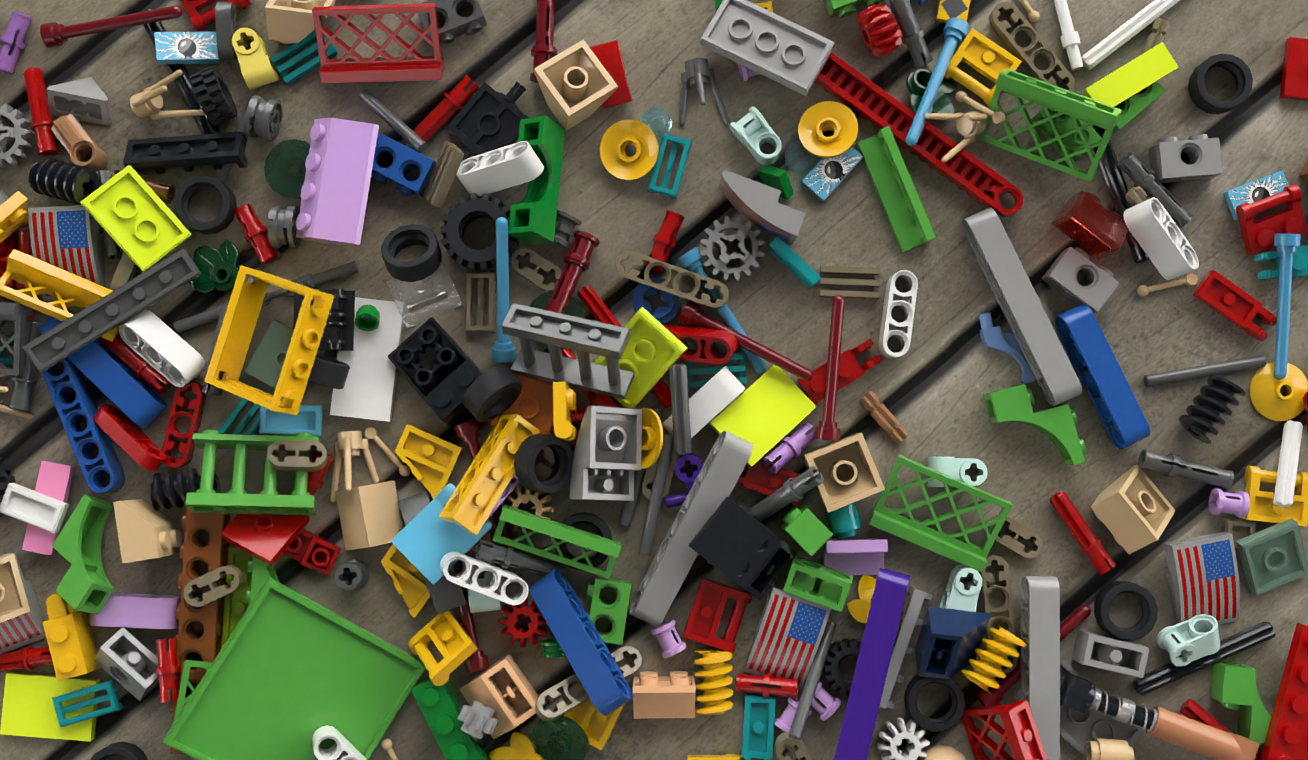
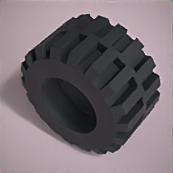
[440,193,520,272]

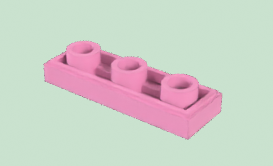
[22,460,75,556]

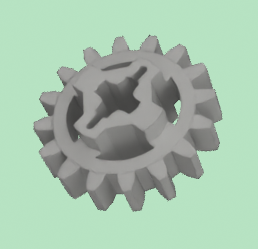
[0,104,34,170]
[700,216,765,282]

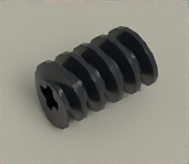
[28,158,99,205]
[1179,376,1246,444]
[150,468,221,511]

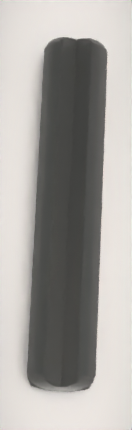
[669,364,692,455]

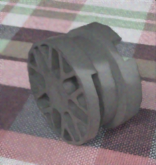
[244,95,283,142]
[267,205,301,248]

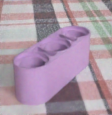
[89,593,180,629]

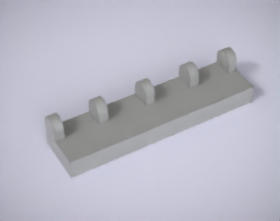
[880,586,933,709]

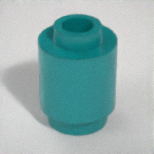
[825,502,862,539]

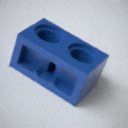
[371,133,436,198]

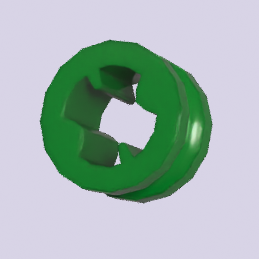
[541,639,566,658]

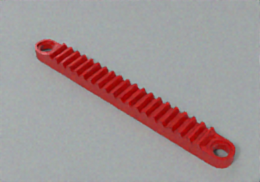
[814,52,1024,217]

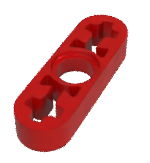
[162,382,206,468]
[93,404,166,471]

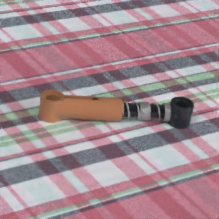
[1060,672,1260,760]

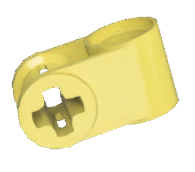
[232,27,279,90]

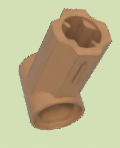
[51,114,108,171]

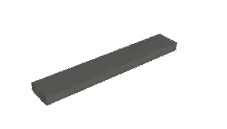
[22,248,202,373]

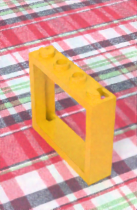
[204,265,334,415]

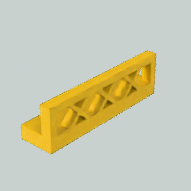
[0,249,125,342]
[438,414,540,535]

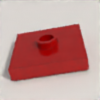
[1279,37,1308,101]
[220,489,310,567]

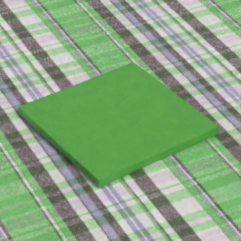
[163,577,426,760]

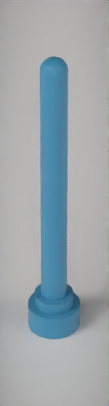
[906,18,970,146]
[492,217,516,363]
[1274,234,1301,379]
[677,247,767,375]

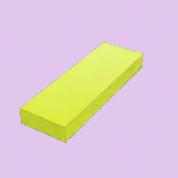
[1082,42,1178,107]

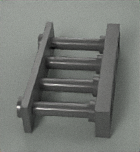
[501,303,635,399]

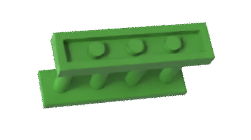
[186,430,320,515]

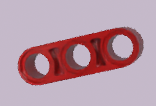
[663,324,738,364]

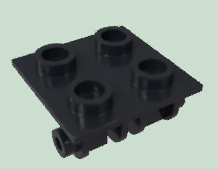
[293,288,355,351]

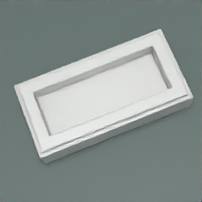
[0,483,70,533]

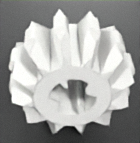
[876,718,930,760]

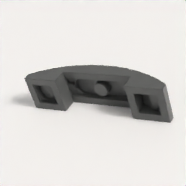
[398,490,467,615]

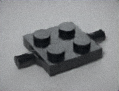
[447,81,529,161]

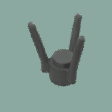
[679,58,730,128]

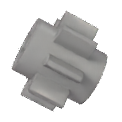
[457,700,498,739]

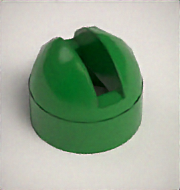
[355,305,380,331]

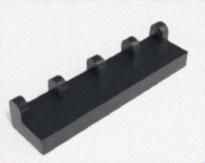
[123,131,248,175]

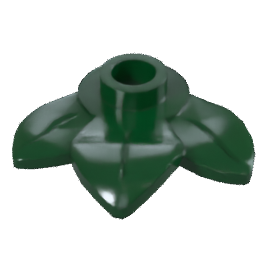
[906,69,957,114]
[189,240,240,294]

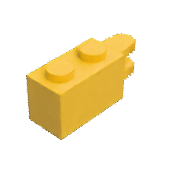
[42,593,102,681]

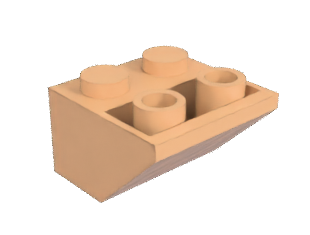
[459,653,539,739]
[633,671,696,719]

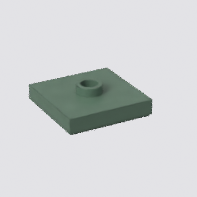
[244,319,327,389]
[1236,518,1308,596]

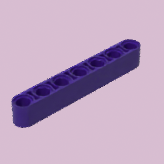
[834,568,910,760]

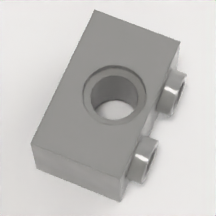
[1149,134,1223,183]
[1041,247,1119,313]
[95,627,159,701]
[1072,629,1150,678]

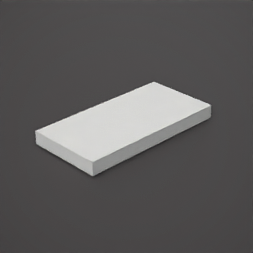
[330,297,406,422]

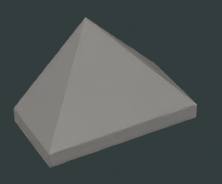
[47,77,111,126]

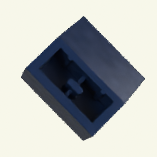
[915,606,990,679]

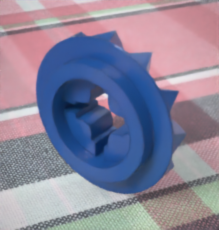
[632,277,680,324]

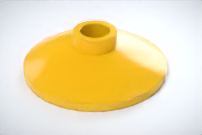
[798,101,858,158]
[600,119,659,180]
[1248,362,1308,421]
[641,408,663,469]

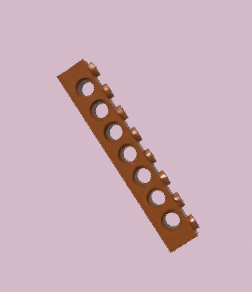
[168,508,232,755]

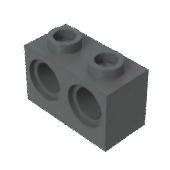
[418,0,487,47]

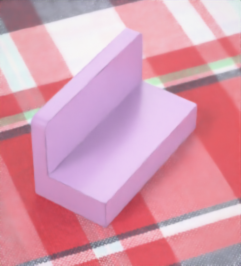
[823,538,888,575]

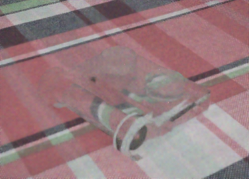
[387,260,463,330]

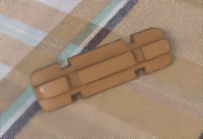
[859,391,908,443]

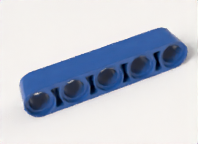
[1054,304,1150,450]
[39,309,167,429]
[42,358,125,493]
[530,569,633,716]

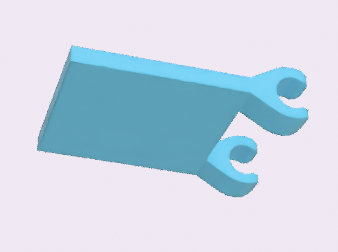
[390,483,492,585]

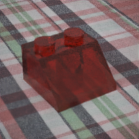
[1052,190,1129,260]

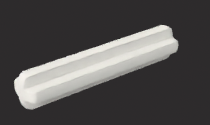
[1273,421,1303,508]

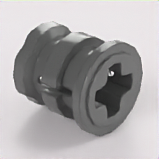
[554,210,582,248]
[334,559,369,590]

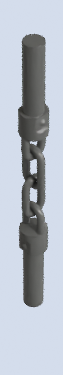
[174,261,359,333]

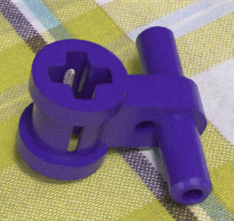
[664,452,702,508]

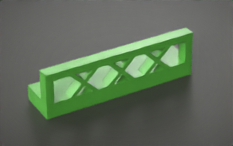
[856,126,936,254]
[493,505,622,579]

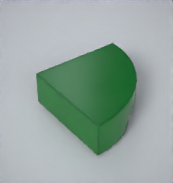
[758,164,794,200]

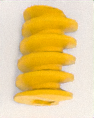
[961,625,1027,694]
[694,649,733,715]

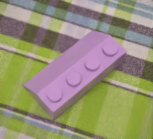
[296,118,379,245]

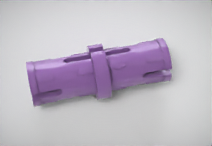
[0,11,32,74]
[762,422,815,474]

